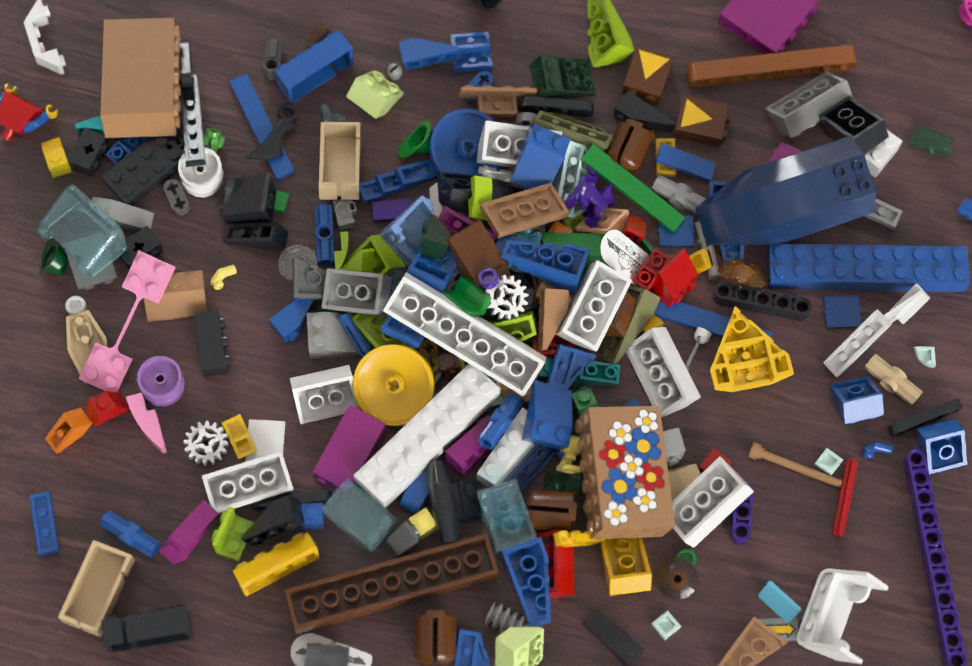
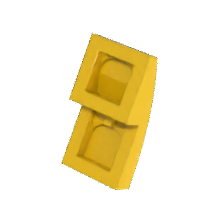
[222,414,257,459]

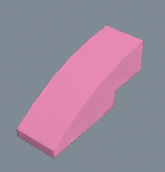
[126,393,167,453]

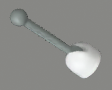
[685,327,712,371]

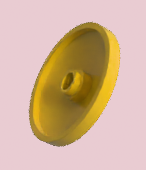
[353,344,435,426]

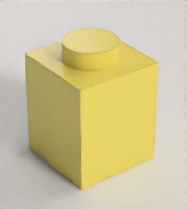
[409,508,437,541]

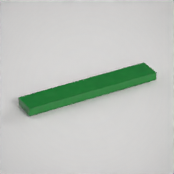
[581,144,685,234]

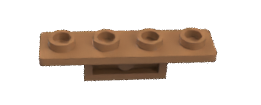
[458,85,537,117]

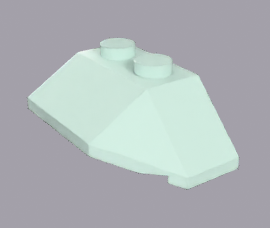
[552,141,596,219]

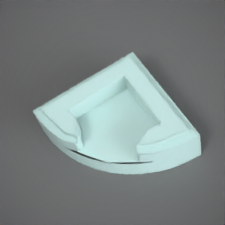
[913,346,936,368]

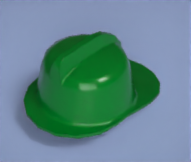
[398,120,432,158]

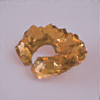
[717,258,767,289]

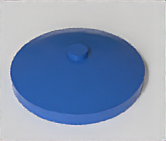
[429,109,502,176]

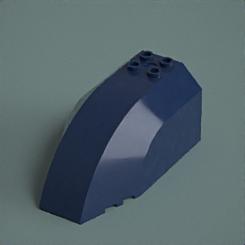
[695,136,876,246]

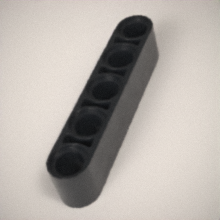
[713,282,812,321]

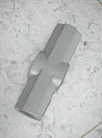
[651,175,706,214]

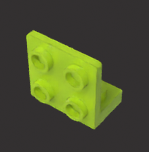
[211,506,254,562]

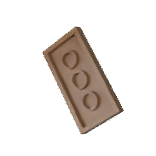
[480,183,569,238]

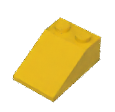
[600,538,652,596]

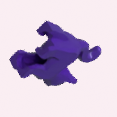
[564,167,615,228]

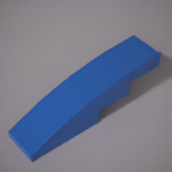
[359,159,437,204]

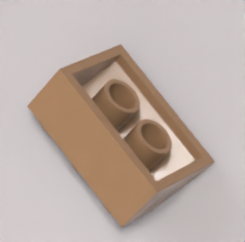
[144,270,208,322]

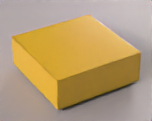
[689,249,712,274]

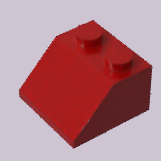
[652,249,698,308]

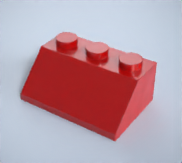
[526,529,574,598]

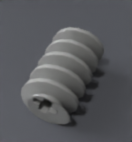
[485,601,530,634]

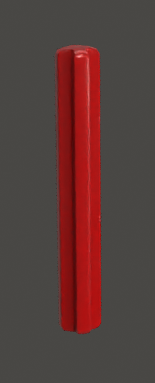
[832,459,858,537]

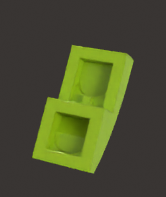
[468,175,492,221]
[334,231,349,270]

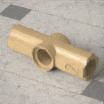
[864,354,923,406]

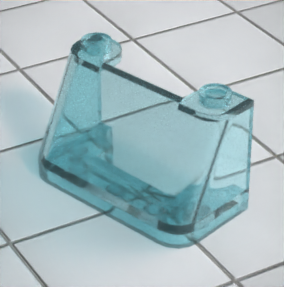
[37,184,128,278]

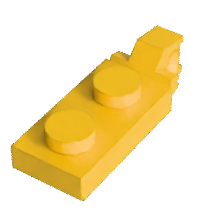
[553,530,606,547]

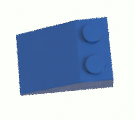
[509,124,571,190]
[522,380,572,450]

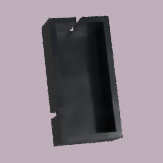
[101,605,194,653]

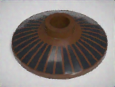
[657,558,698,600]

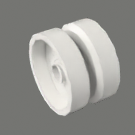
[178,147,224,197]

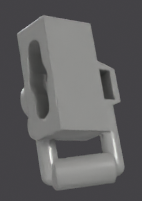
[333,197,358,230]

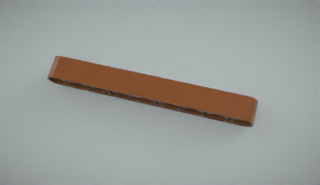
[686,45,857,87]

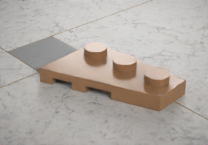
[718,617,788,666]

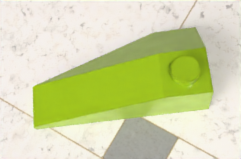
[587,0,635,67]

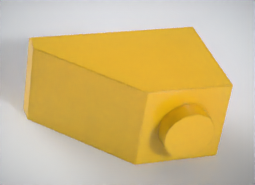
[41,137,72,178]

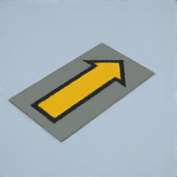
[758,618,798,641]

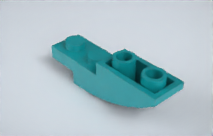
[537,357,620,386]

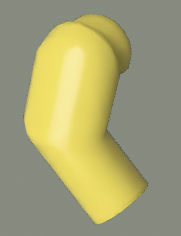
[211,265,237,290]

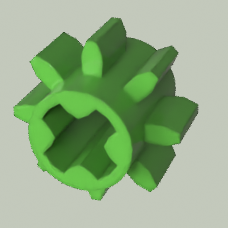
[203,128,225,152]

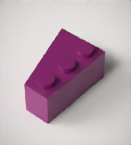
[445,414,504,478]

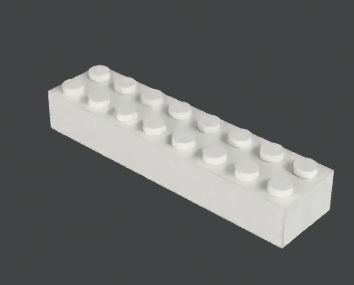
[383,272,546,396]
[354,364,500,510]

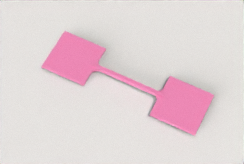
[79,251,176,392]

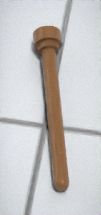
[748,442,842,488]

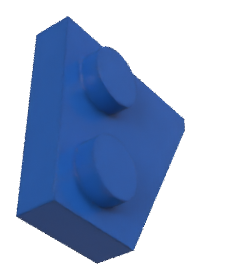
[453,629,490,666]

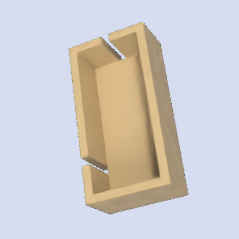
[319,122,361,200]
[58,540,135,637]

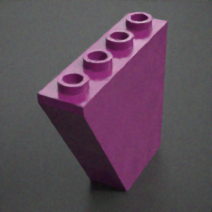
[717,0,819,54]

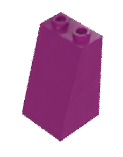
[313,404,386,497]

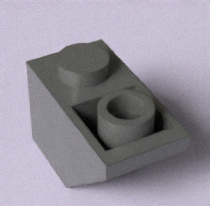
[386,521,420,558]

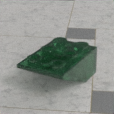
[529,55,596,99]

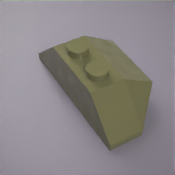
[534,111,613,151]

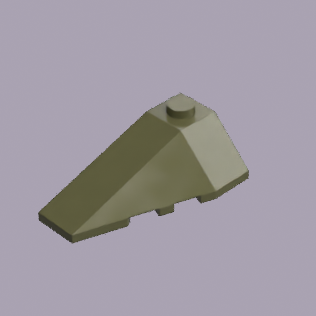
[601,285,660,364]

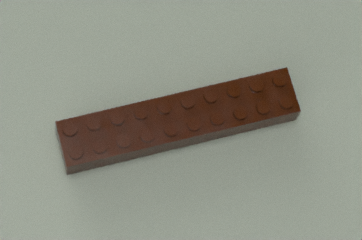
[285,533,499,635]

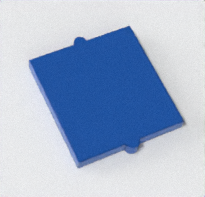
[657,215,696,247]
[823,295,862,329]

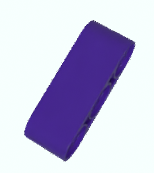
[730,483,753,545]

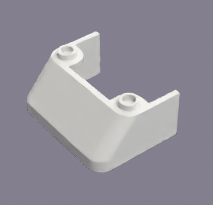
[797,568,888,664]

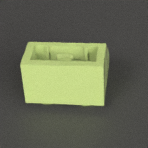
[346,71,404,119]
[495,627,544,666]

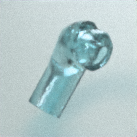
[319,104,345,122]

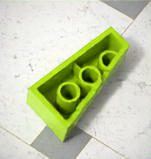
[459,310,538,370]

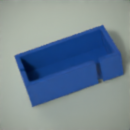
[275,30,354,104]

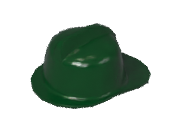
[39,234,68,275]

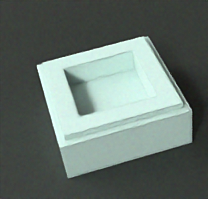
[814,448,843,476]
[651,610,681,641]

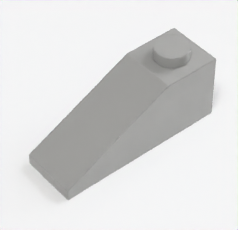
[89,197,154,231]

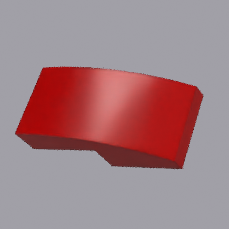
[632,248,672,291]

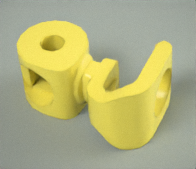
[556,435,581,475]

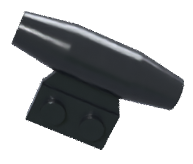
[428,460,483,545]

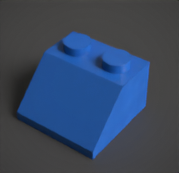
[830,376,884,424]
[917,419,967,474]

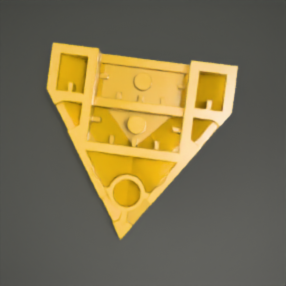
[710,306,794,392]

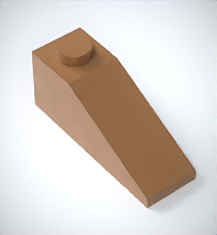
[537,288,571,351]

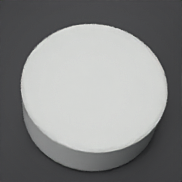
[65,296,87,315]

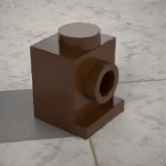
[438,353,462,381]

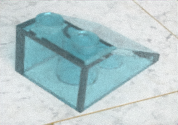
[321,479,399,552]
[476,479,537,555]

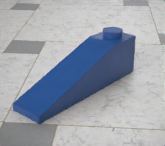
[500,537,551,627]

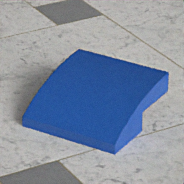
[451,32,492,73]

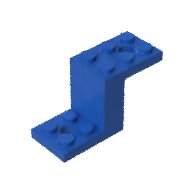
[381,234,457,348]

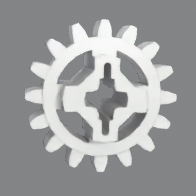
[484,275,529,320]
[184,421,229,466]

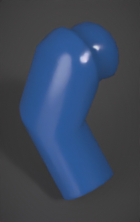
[862,441,893,459]

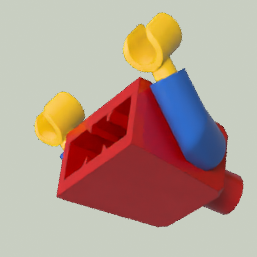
[0,84,58,141]

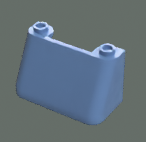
[380,195,459,283]

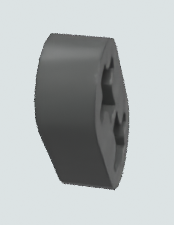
[163,179,190,216]

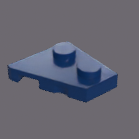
[546,344,596,389]

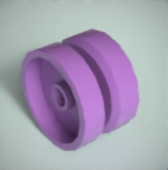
[137,356,185,407]

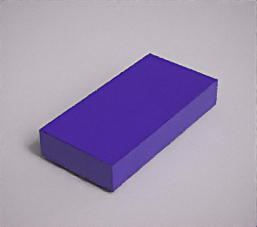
[372,199,412,223]

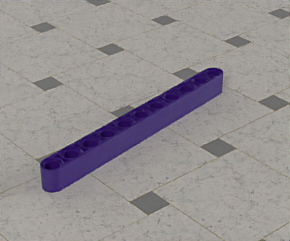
[904,449,967,666]

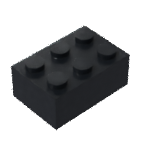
[819,95,889,154]

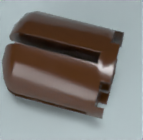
[605,119,655,175]
[526,489,578,532]
[414,610,457,666]

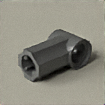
[263,39,283,80]

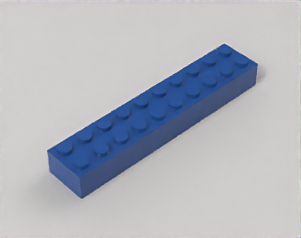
[766,244,970,292]

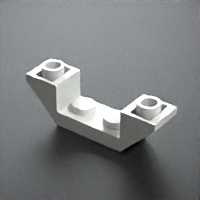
[24,0,66,75]

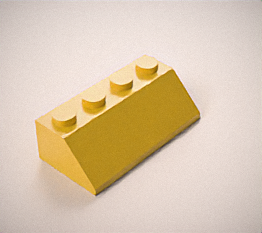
[233,532,320,597]

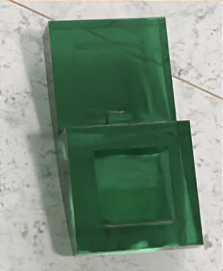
[910,126,955,157]
[544,472,584,495]

